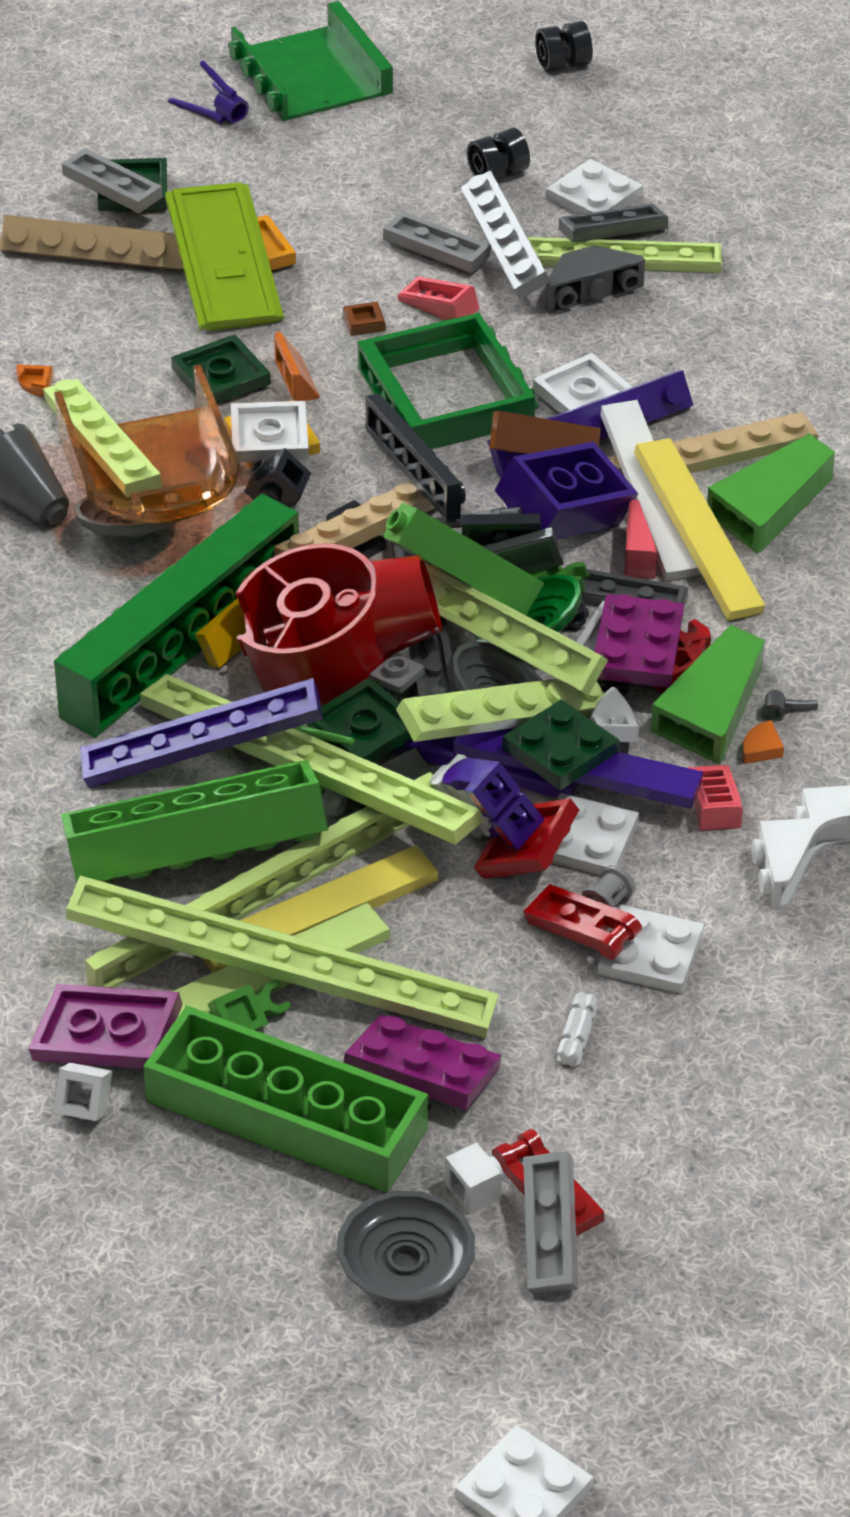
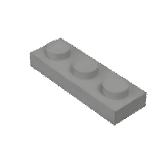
[62,148,163,213]
[383,211,491,274]
[523,1151,578,1294]

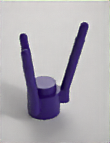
[168,60,249,124]

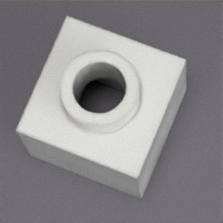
[53,1063,112,1121]
[445,1142,504,1215]

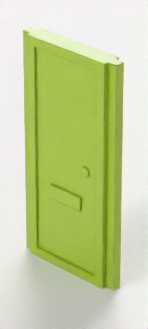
[165,182,284,331]

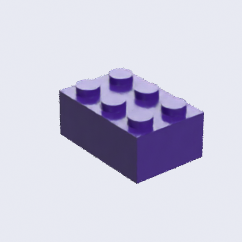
[494,441,639,540]

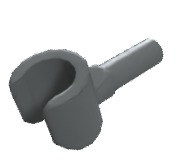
[762,690,818,721]

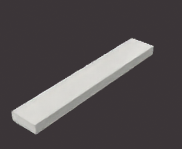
[600,400,702,581]

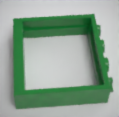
[357,313,539,449]

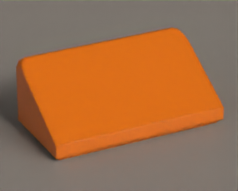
[274,331,320,401]

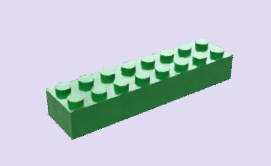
[54,494,299,738]

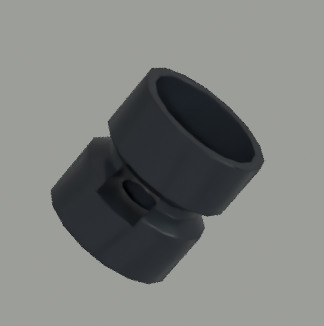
[535,21,593,71]
[466,128,530,180]

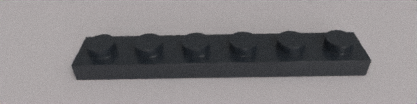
[365,394,466,521]

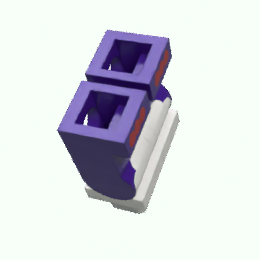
[430,754,545,850]

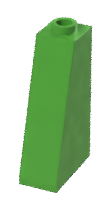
[707,433,835,554]
[382,502,544,615]
[651,625,765,765]

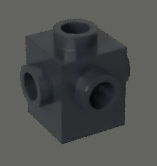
[244,448,311,508]

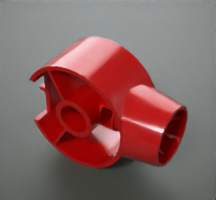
[236,543,442,706]

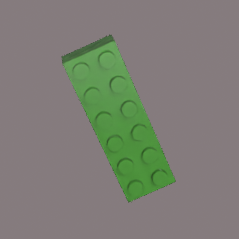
[61,760,328,883]
[143,1005,428,1193]

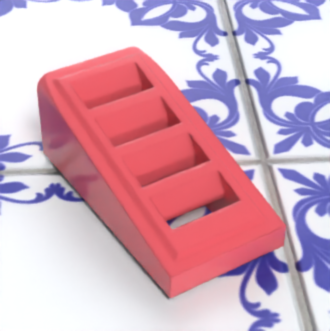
[397,276,479,320]
[624,500,657,579]
[688,765,743,831]

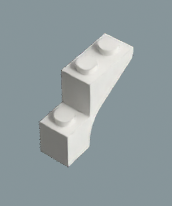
[752,785,850,910]

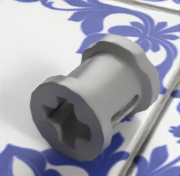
[582,865,635,908]

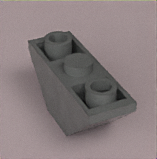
[545,245,645,313]

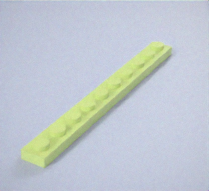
[140,674,482,845]
[85,772,436,988]
[66,876,499,1038]

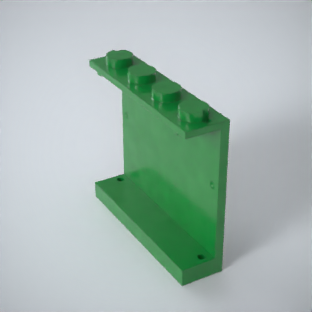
[228,1,393,122]

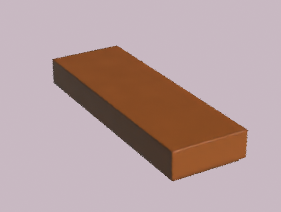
[489,411,601,455]

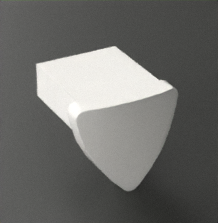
[589,687,639,742]

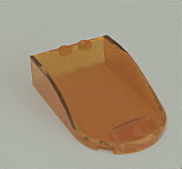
[54,365,238,524]

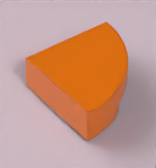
[16,364,54,397]
[742,720,784,764]

